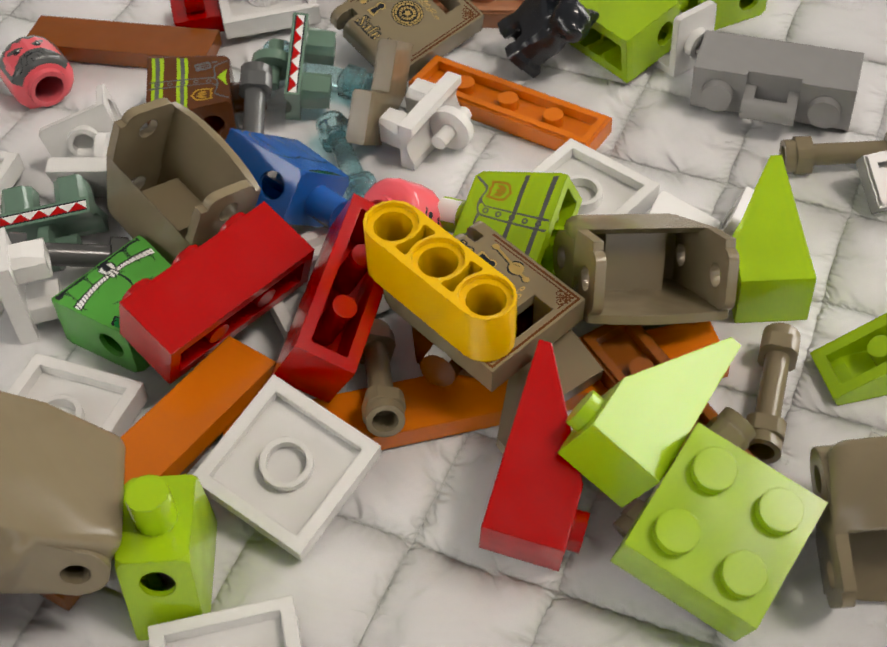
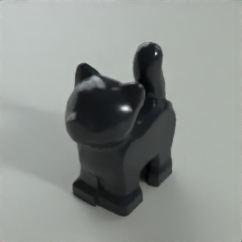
[497,0,599,78]

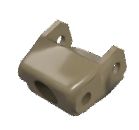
[106,97,261,265]
[553,213,740,325]
[0,391,126,596]
[810,436,887,608]

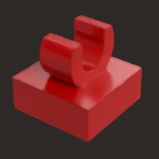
[170,0,224,32]

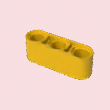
[363,200,517,362]

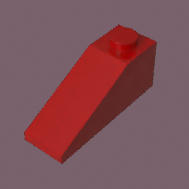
[479,339,590,572]

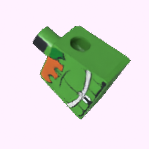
[51,235,171,373]

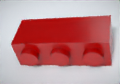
[272,193,384,403]
[119,201,315,384]

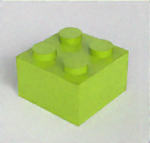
[610,422,828,642]

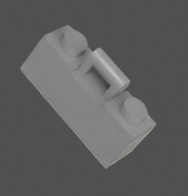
[690,30,864,130]

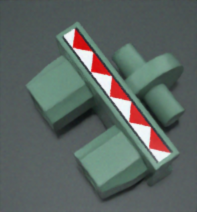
[252,12,336,120]
[0,174,109,273]

